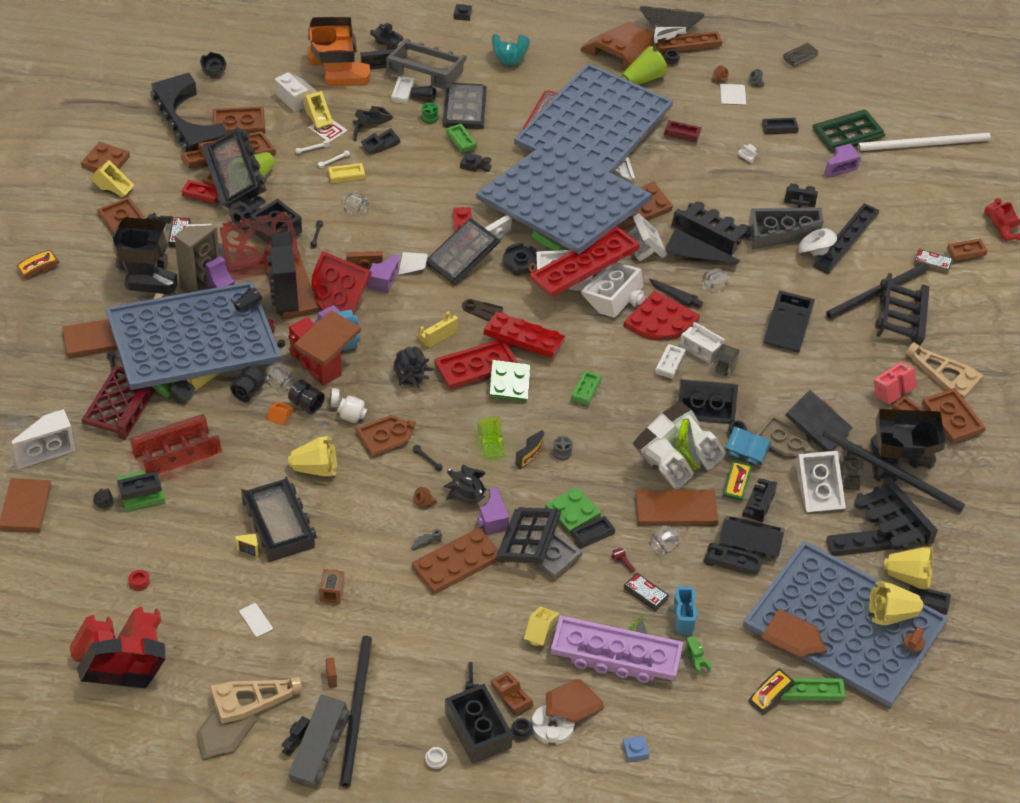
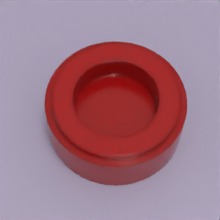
[128,570,150,591]

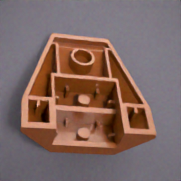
[581,21,655,71]

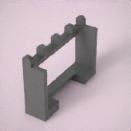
[386,39,467,90]

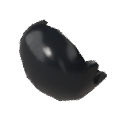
[200,52,226,77]

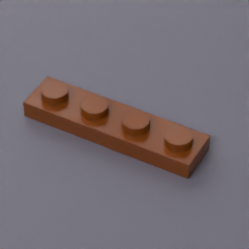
[655,31,722,54]

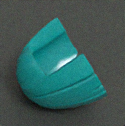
[492,34,530,66]

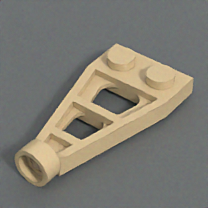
[906,342,984,399]
[210,677,302,724]

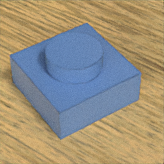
[622,736,649,762]

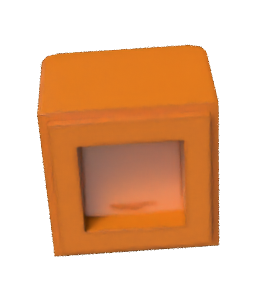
[267,402,295,425]

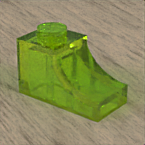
[477,416,505,458]

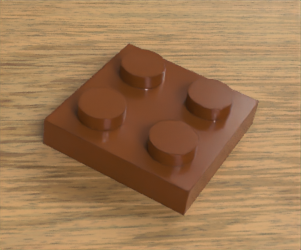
[81,141,130,172]

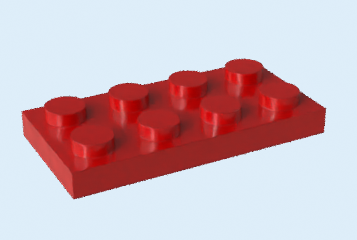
[483,312,565,359]
[434,340,518,390]

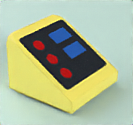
[235,534,258,557]

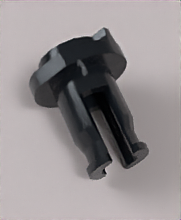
[229,196,266,229]

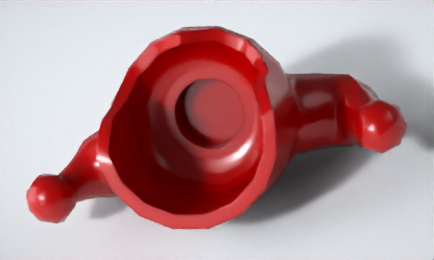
[984,198,1020,241]

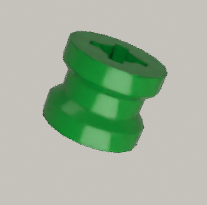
[421,102,439,124]

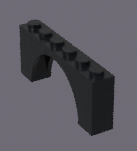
[150,72,228,153]

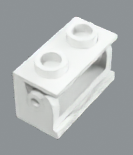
[680,322,725,364]

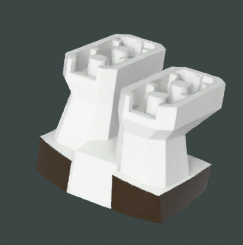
[632,401,726,490]

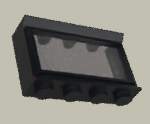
[202,126,267,209]
[241,476,317,562]

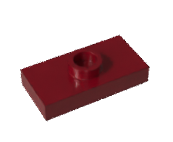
[664,120,702,143]

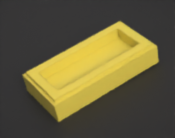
[328,163,365,184]

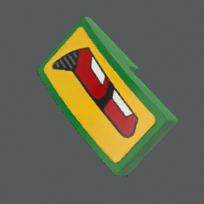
[724,462,752,501]

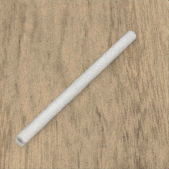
[858,133,991,151]

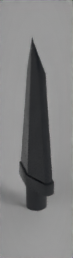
[649,278,703,308]

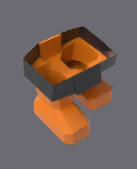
[307,17,370,86]

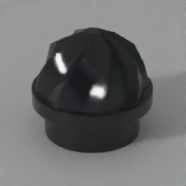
[93,488,114,508]

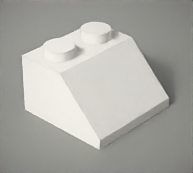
[274,72,317,112]

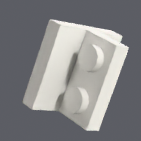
[627,213,668,262]

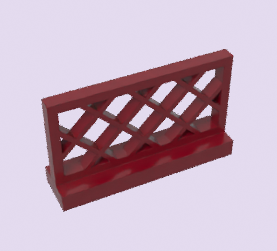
[82,365,156,440]

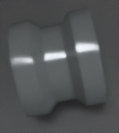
[553,436,573,461]

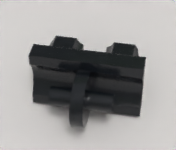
[370,23,403,51]
[784,183,818,208]

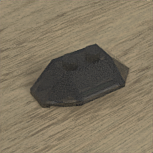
[640,5,705,31]

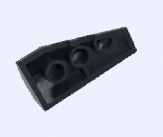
[666,228,740,263]

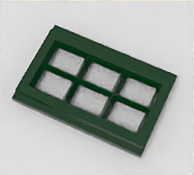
[812,109,885,152]

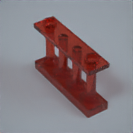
[129,414,222,475]

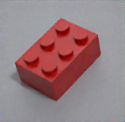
[288,317,342,386]

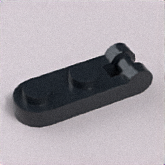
[704,543,762,575]

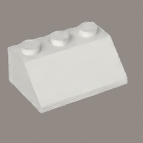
[581,262,644,318]

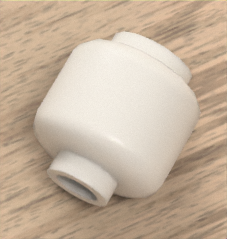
[337,395,367,424]

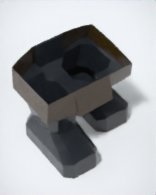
[113,217,178,295]
[869,409,946,482]

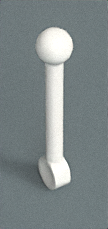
[295,140,330,154]
[318,150,350,169]

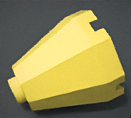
[288,436,337,476]
[884,546,933,589]
[869,581,923,625]

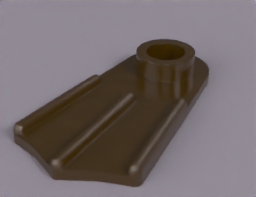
[462,299,503,322]

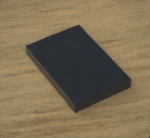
[785,390,853,452]

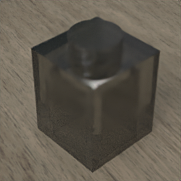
[712,344,740,377]

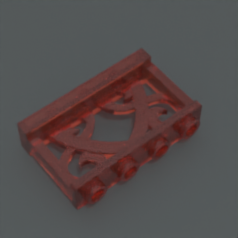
[219,211,300,271]

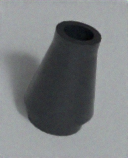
[411,85,437,102]
[233,287,262,312]

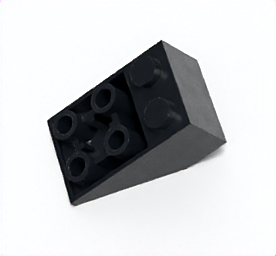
[764,290,815,352]

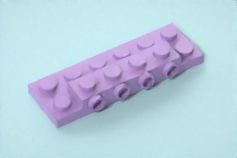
[550,615,683,683]

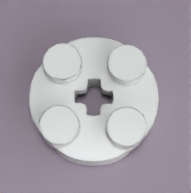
[532,705,575,745]

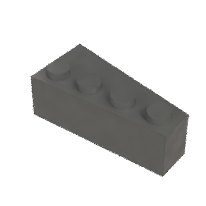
[749,208,824,250]
[288,694,350,789]

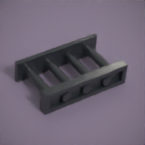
[875,273,930,346]

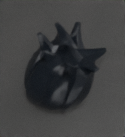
[393,346,434,388]
[444,465,487,503]

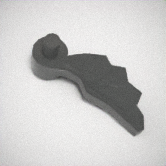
[412,529,442,551]

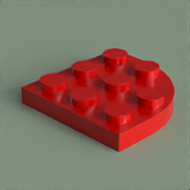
[311,251,372,315]
[623,290,700,341]

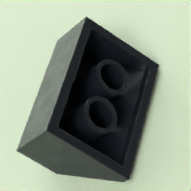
[678,379,738,423]
[719,515,785,558]

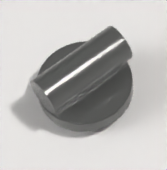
[749,69,764,87]

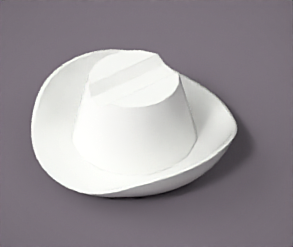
[798,228,837,257]

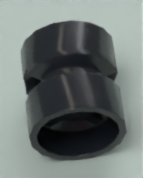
[230,366,266,403]
[288,379,325,414]

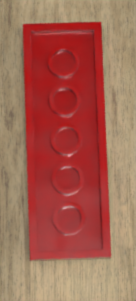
[529,226,640,298]

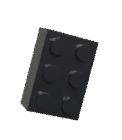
[267,245,299,313]
[445,683,513,764]

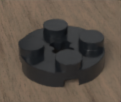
[503,243,538,276]

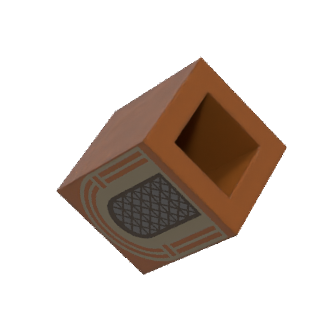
[319,569,345,604]

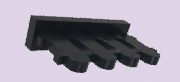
[671,202,750,256]
[854,477,938,550]

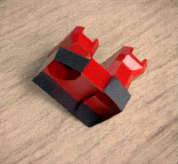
[70,607,166,689]

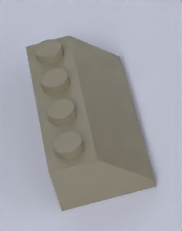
[174,225,220,293]

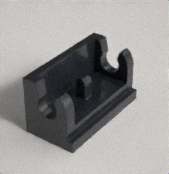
[742,478,778,523]

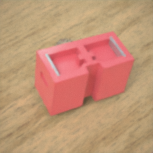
[873,362,917,404]

